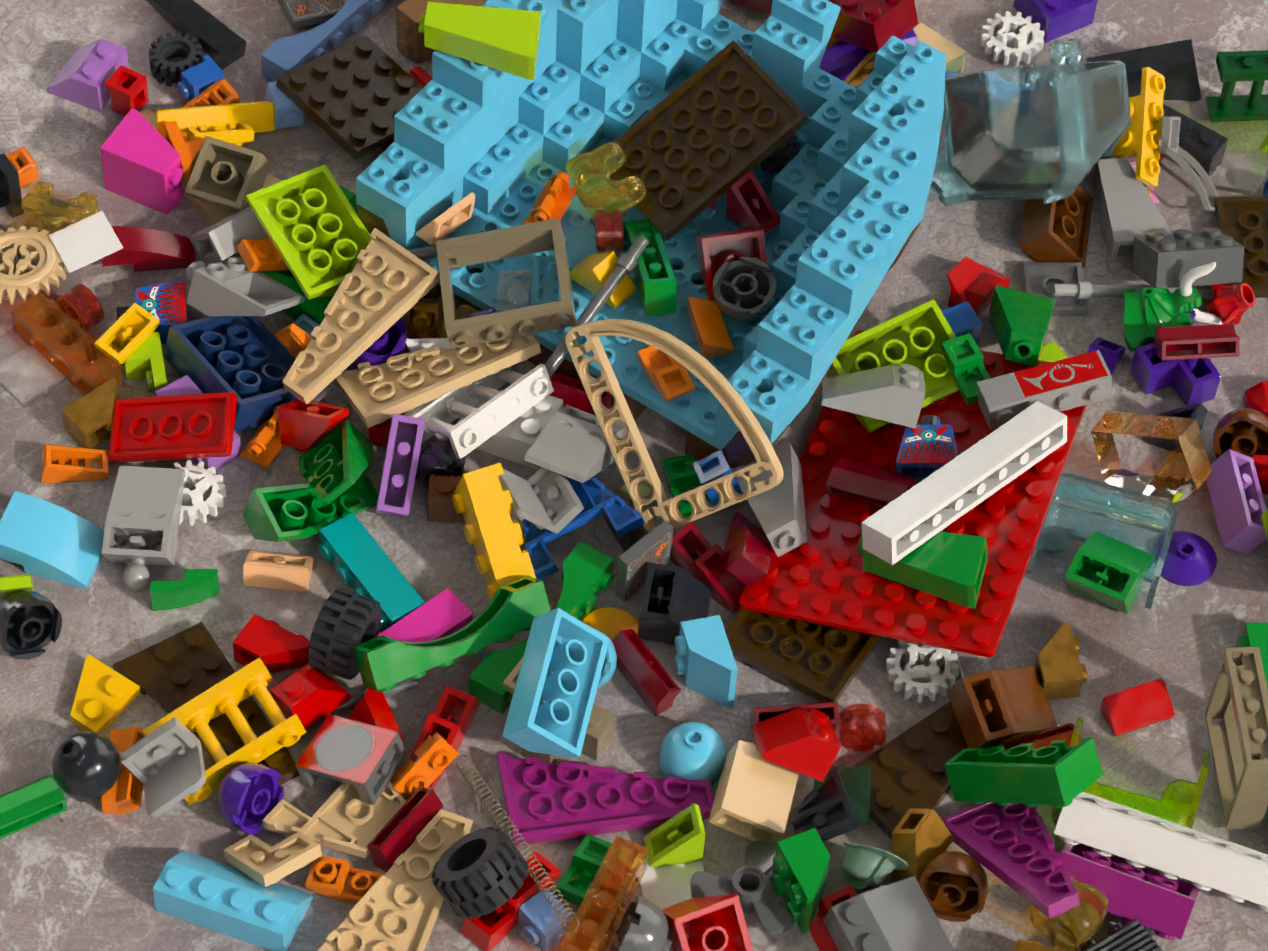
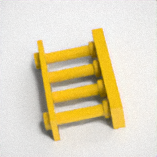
[142,657,306,806]

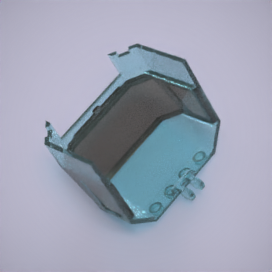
[931,39,1131,206]

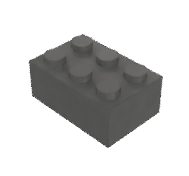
[1132,228,1244,288]

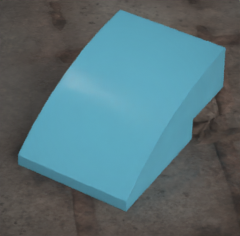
[0,491,104,589]

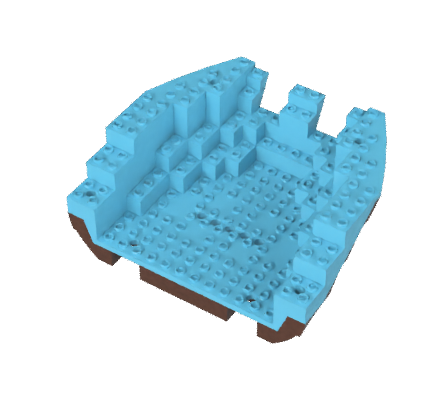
[356,0,946,468]

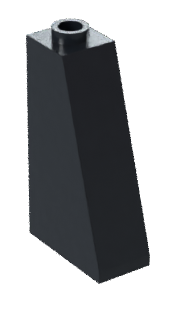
[1082,39,1202,101]

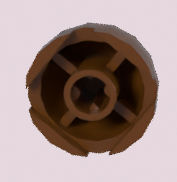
[1213,408,1268,459]
[919,852,989,922]

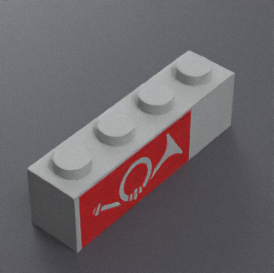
[977,350,1112,430]

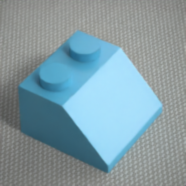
[673,615,738,708]

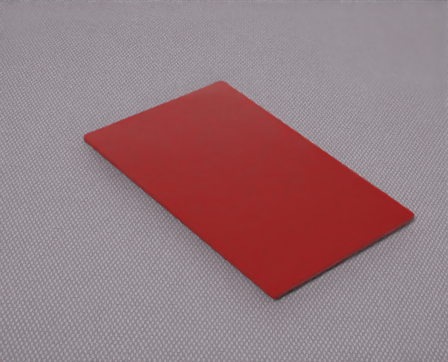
[739,330,1087,657]

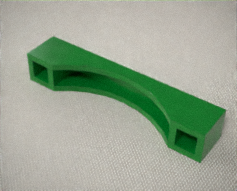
[469,541,615,714]
[353,575,551,692]

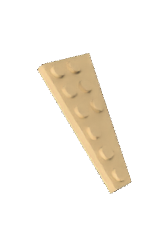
[282,228,440,405]

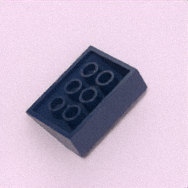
[163,316,297,433]

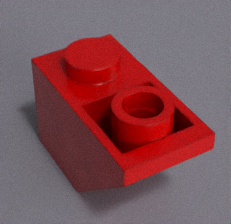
[233,614,310,674]

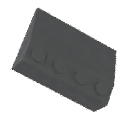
[823,876,955,951]

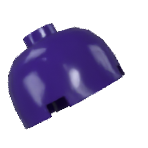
[217,763,284,835]

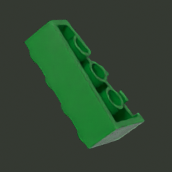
[944,737,1103,808]

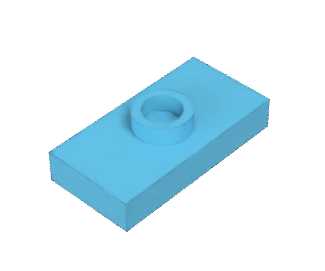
[532,256,561,306]

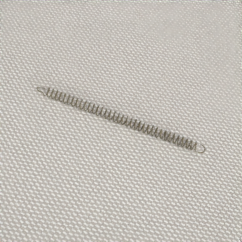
[456,755,579,933]

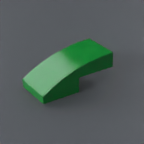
[941,333,990,405]
[662,454,711,517]
[150,569,219,611]
[555,833,619,909]

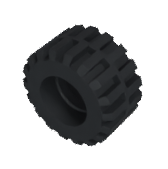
[309,588,381,680]
[431,826,529,919]

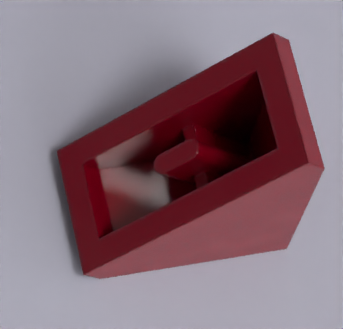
[726,170,780,236]

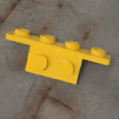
[1113,67,1165,187]
[156,101,275,146]

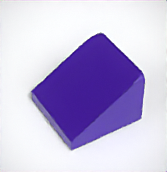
[1087,337,1126,375]

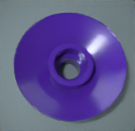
[1152,531,1217,586]

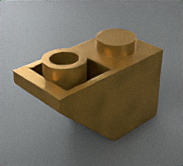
[407,298,444,339]
[61,378,119,449]
[1035,623,1087,700]
[892,808,954,884]

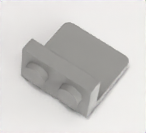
[498,467,584,534]
[120,717,206,818]

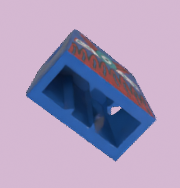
[117,280,188,344]
[896,415,958,485]

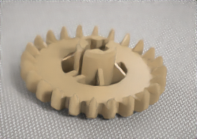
[0,226,68,306]

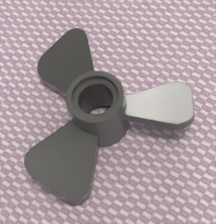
[690,841,795,935]

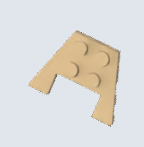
[263,781,406,859]

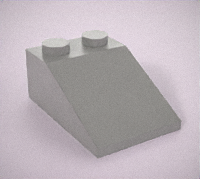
[821,364,926,428]

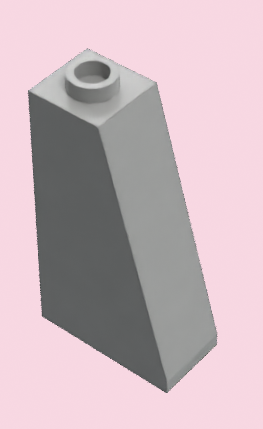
[1093,158,1173,261]
[188,206,268,263]
[732,440,807,557]

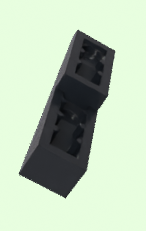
[146,0,246,70]

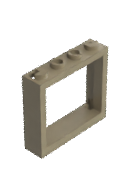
[436,218,577,349]
[1204,647,1268,830]

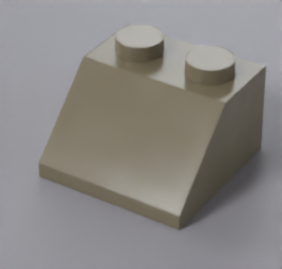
[185,136,271,211]

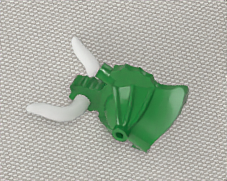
[1122,262,1223,352]

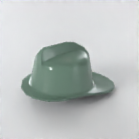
[841,842,909,889]

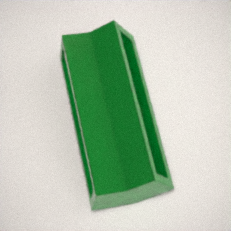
[0,774,67,839]

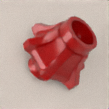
[1207,283,1255,325]

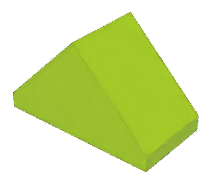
[644,803,705,868]

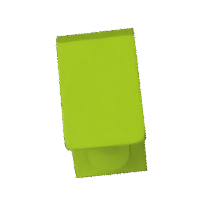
[125,332,167,392]

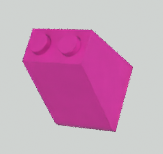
[100,108,185,215]

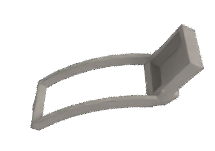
[1159,116,1218,213]

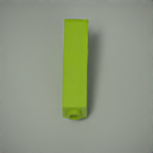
[419,2,541,80]

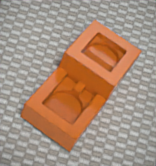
[636,346,696,402]

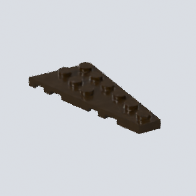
[113,622,300,785]
[841,701,968,840]

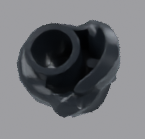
[415,437,466,489]

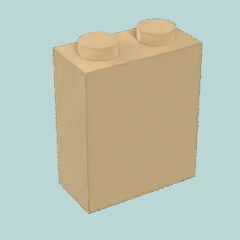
[709,740,799,843]

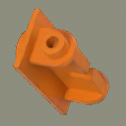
[524,172,577,224]
[240,404,285,469]
[391,732,459,800]

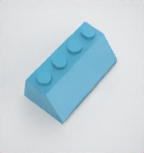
[502,608,610,758]
[153,850,313,951]

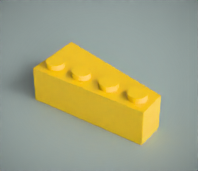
[452,462,536,602]

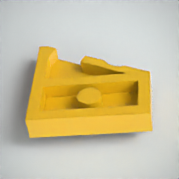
[70,655,141,734]

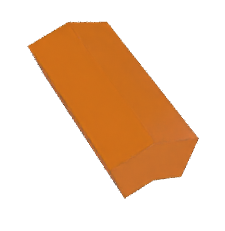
[101,726,146,814]

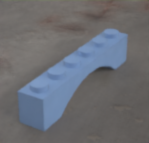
[261,0,390,82]

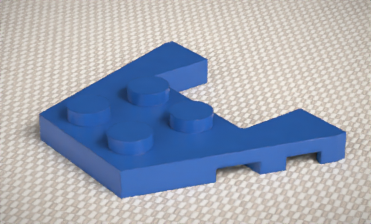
[522,476,646,580]

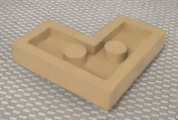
[223,831,322,887]

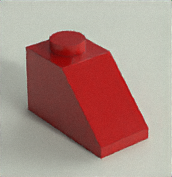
[278,398,349,451]

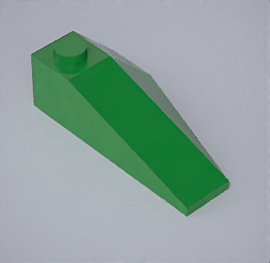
[299,419,373,504]
[243,476,378,542]

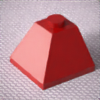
[268,662,352,730]
[661,894,753,951]

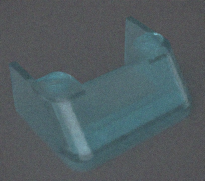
[1025,473,1178,609]

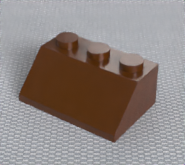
[1019,165,1093,268]

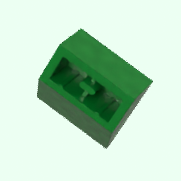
[1065,531,1155,614]
[770,828,830,933]

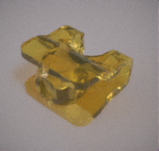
[565,142,647,226]
[22,181,98,234]
[1029,876,1109,951]

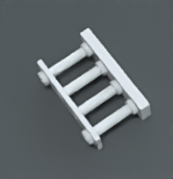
[404,363,554,459]

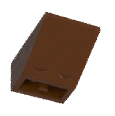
[946,666,1058,749]

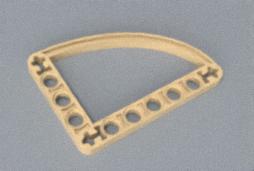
[565,319,784,532]

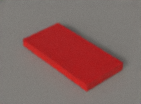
[108,392,237,463]

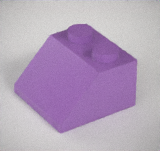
[47,39,129,112]

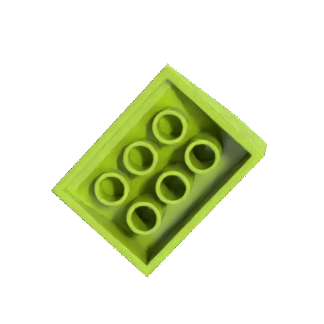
[245,164,371,299]
[826,299,959,434]

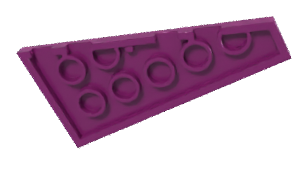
[497,752,715,846]
[941,802,1080,919]

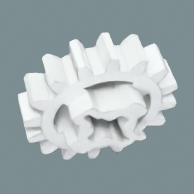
[980,11,1044,66]
[174,460,226,526]
[886,640,959,703]

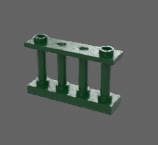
[1205,50,1268,122]

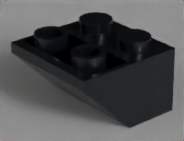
[638,562,712,644]

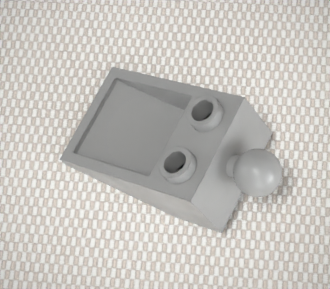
[186,257,305,317]
[524,405,625,483]
[102,466,185,589]

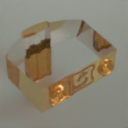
[1091,411,1212,507]

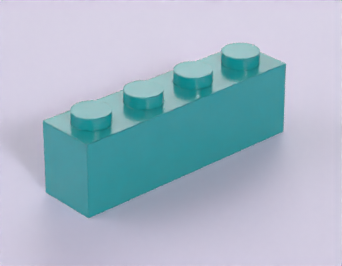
[318,512,425,630]

